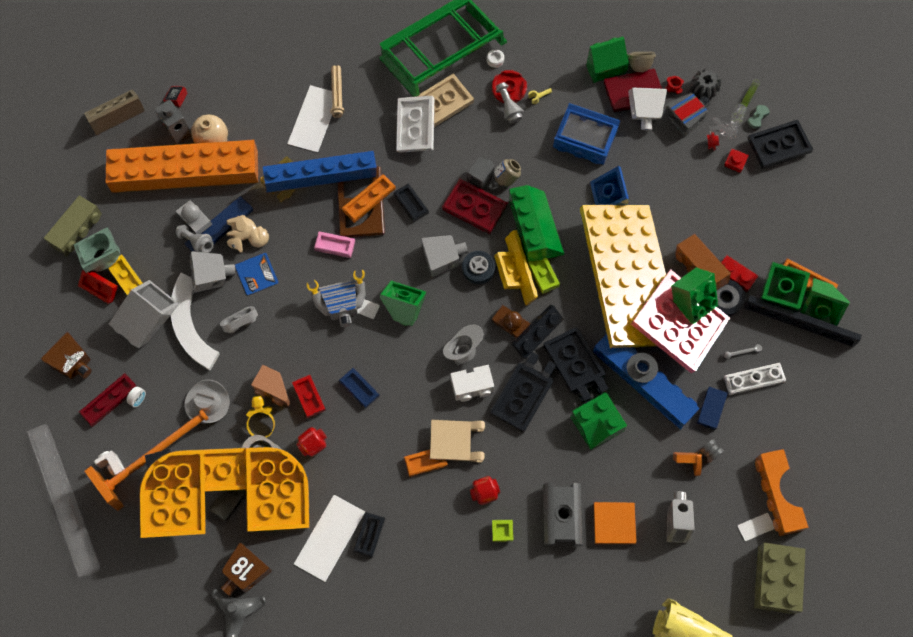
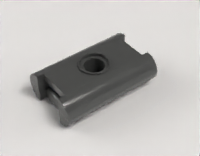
[543,483,583,547]

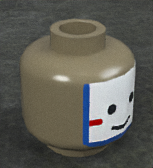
[494,159,521,186]

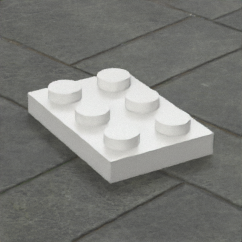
[396,96,434,152]

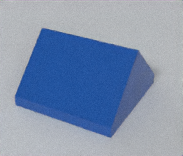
[590,166,629,205]

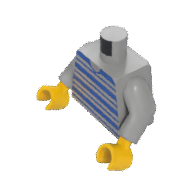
[306,270,366,327]

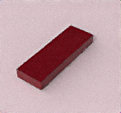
[79,373,137,427]

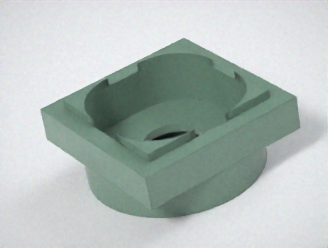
[74,227,120,273]

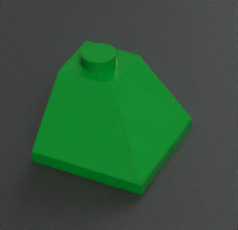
[799,278,850,326]
[380,281,426,326]

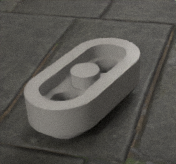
[220,306,258,333]

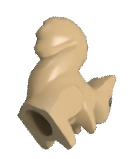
[226,215,269,253]

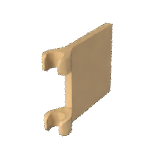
[430,420,485,463]

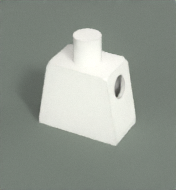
[629,88,667,130]

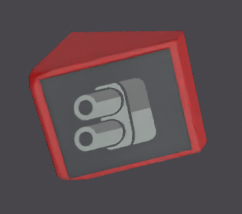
[163,86,188,108]

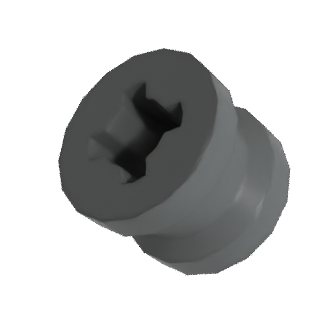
[699,439,724,464]

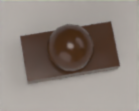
[492,305,531,338]

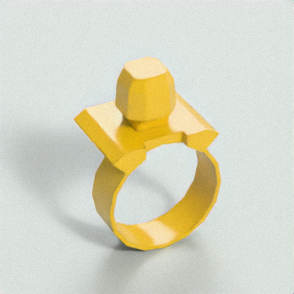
[246,396,275,438]

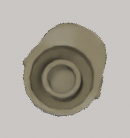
[627,52,656,72]

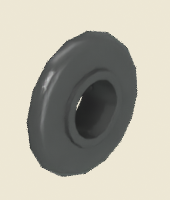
[627,353,658,383]

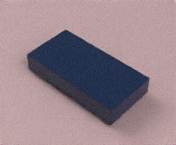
[339,368,380,409]
[697,386,728,430]

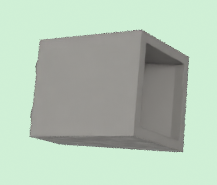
[109,280,179,348]

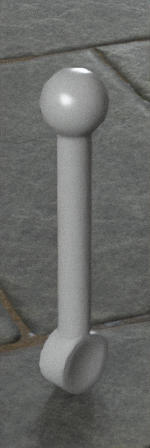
[723,344,762,359]

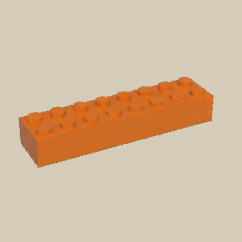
[106,140,258,192]

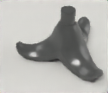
[212,589,266,637]

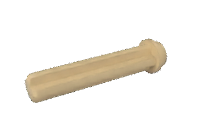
[330,65,345,118]

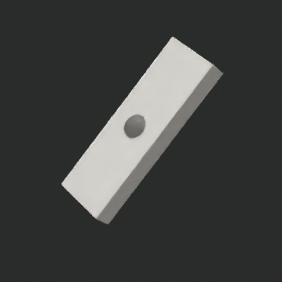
[723,363,786,395]

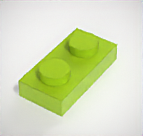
[527,258,560,294]

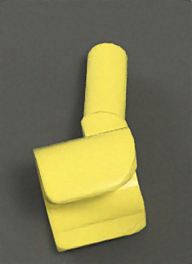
[528,88,552,104]

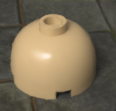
[191,114,228,144]

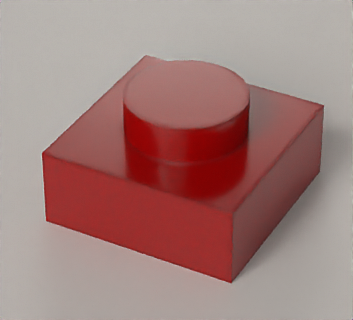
[724,149,749,173]

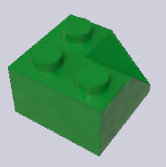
[760,262,810,312]
[570,392,627,450]

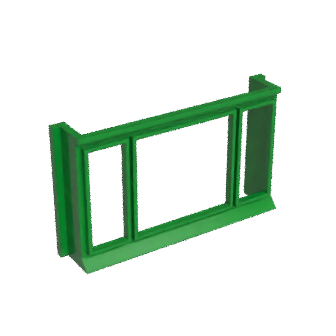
[379,0,507,97]

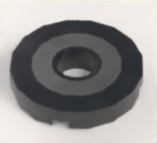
[717,279,745,316]

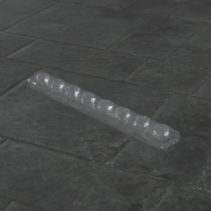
[27,424,101,578]

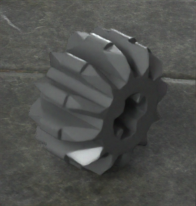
[691,68,722,99]

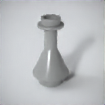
[496,82,524,124]
[176,225,213,253]

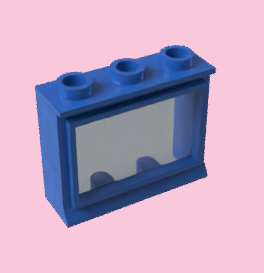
[553,103,620,165]

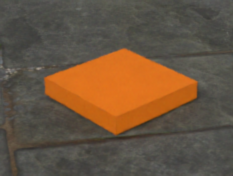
[593,502,636,544]

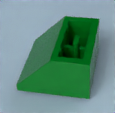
[586,36,629,83]
[671,267,718,324]

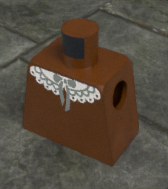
[41,332,92,379]

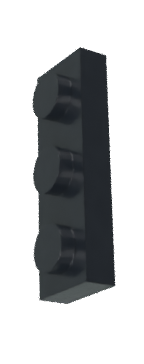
[512,305,564,359]

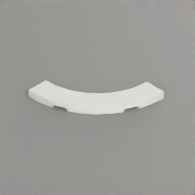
[171,273,220,370]

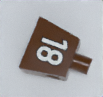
[221,543,272,596]

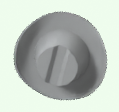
[184,380,230,423]

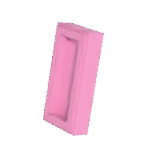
[314,232,355,258]

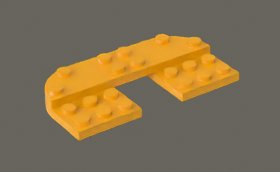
[140,447,309,538]

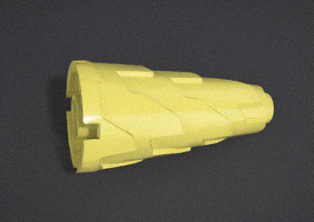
[653,599,733,637]

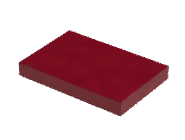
[603,68,662,112]
[442,179,508,234]

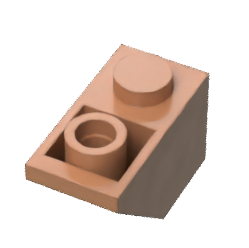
[251,365,290,407]

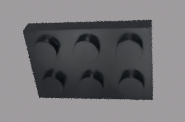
[747,119,814,169]

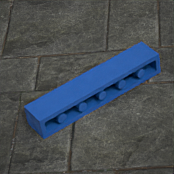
[263,151,377,193]
[593,334,699,430]

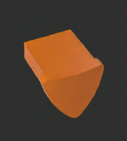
[673,452,702,476]

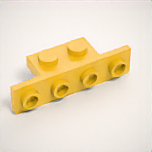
[494,230,538,305]

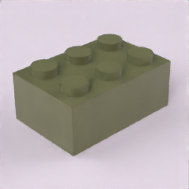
[754,543,806,615]

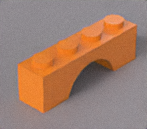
[755,449,809,536]

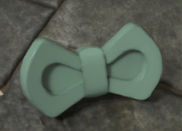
[747,105,770,129]

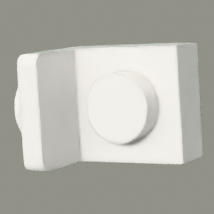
[94,451,125,476]

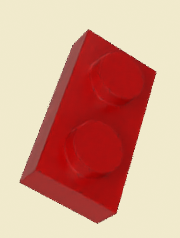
[721,255,758,292]
[78,270,118,304]
[292,375,326,419]

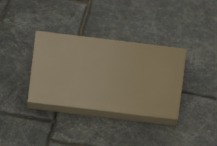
[84,89,145,135]

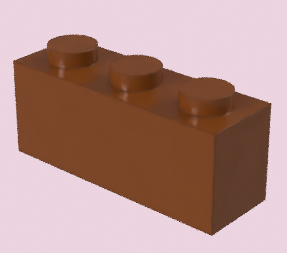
[675,234,731,290]

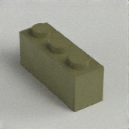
[44,195,102,257]

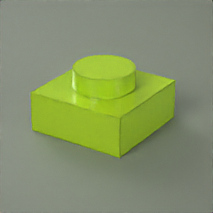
[492,520,513,542]

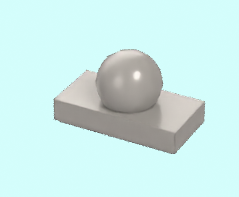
[176,200,212,234]

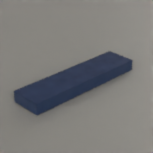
[184,196,253,252]

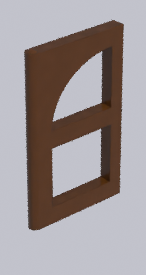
[338,166,385,237]

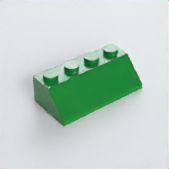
[509,185,564,263]

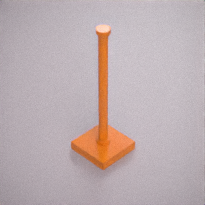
[84,410,209,511]

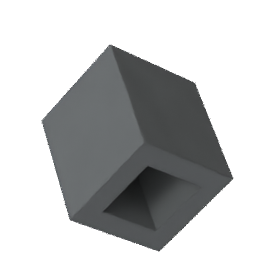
[467,156,495,190]

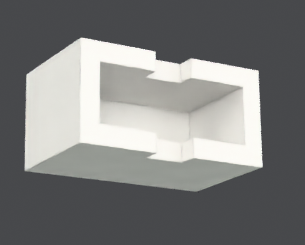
[450,365,494,402]

